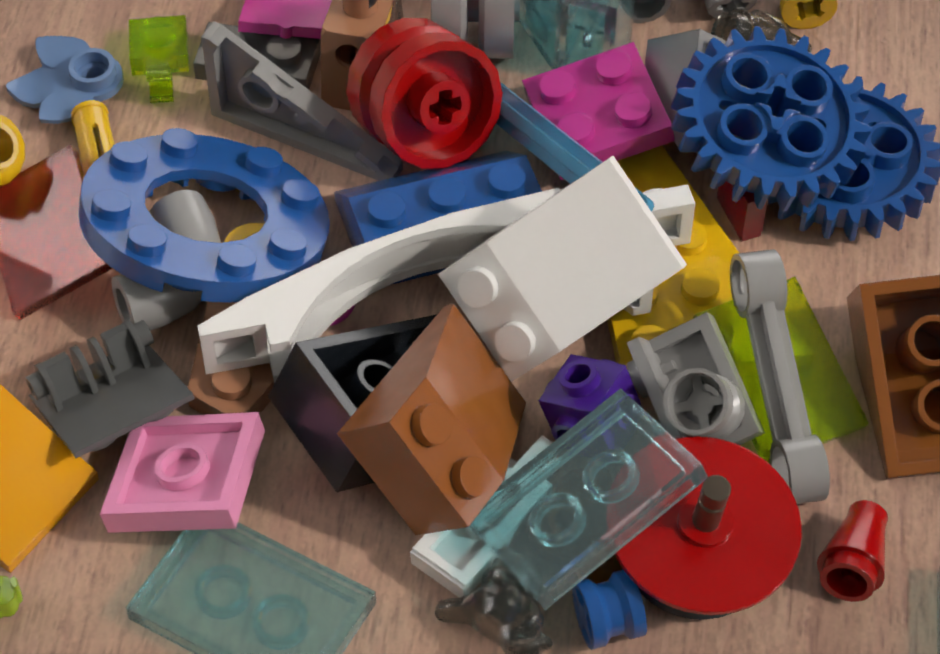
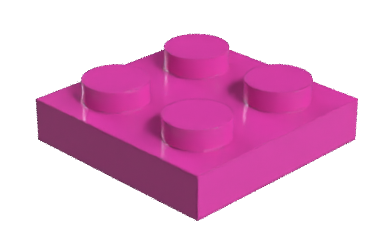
[522,42,675,180]

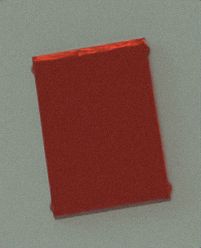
[0,144,113,320]

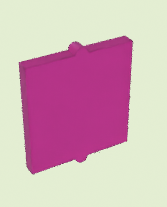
[238,0,332,39]

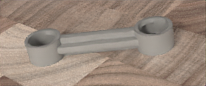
[730,249,830,504]

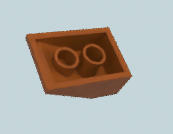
[847,275,940,479]
[337,303,526,535]

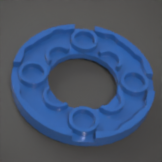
[78,128,330,303]

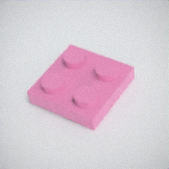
[100,412,265,533]

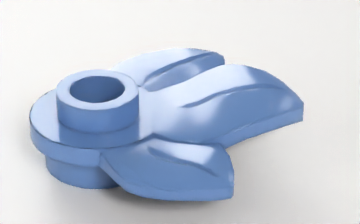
[6,36,124,124]

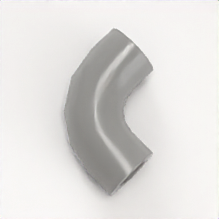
[111,189,221,330]

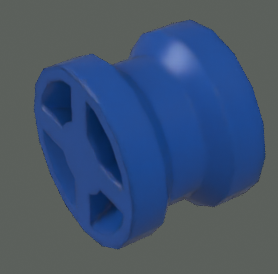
[572,570,647,650]

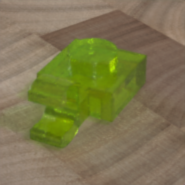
[129,15,190,104]

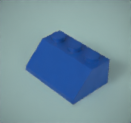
[334,151,542,285]

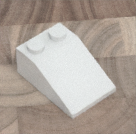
[438,156,687,382]

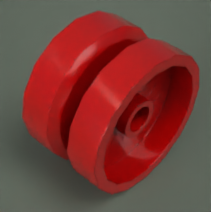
[346,18,503,169]

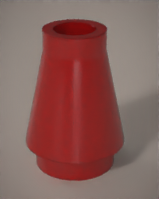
[817,500,888,602]

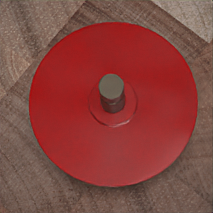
[608,436,802,620]

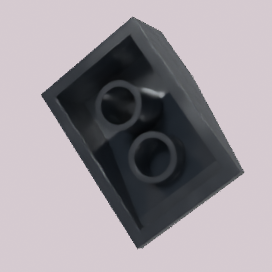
[268,314,437,492]

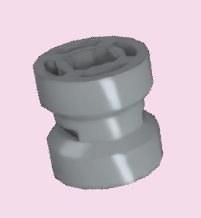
[663,368,745,439]

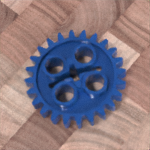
[671,26,872,211]
[767,76,940,241]

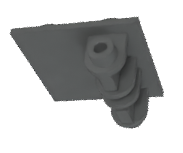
[25,320,195,458]

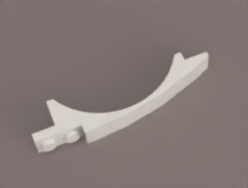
[198,184,695,383]

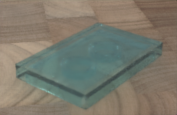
[469,388,708,610]
[126,522,376,654]

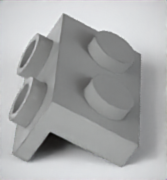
[627,312,765,445]

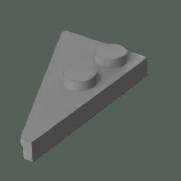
[201,21,403,181]

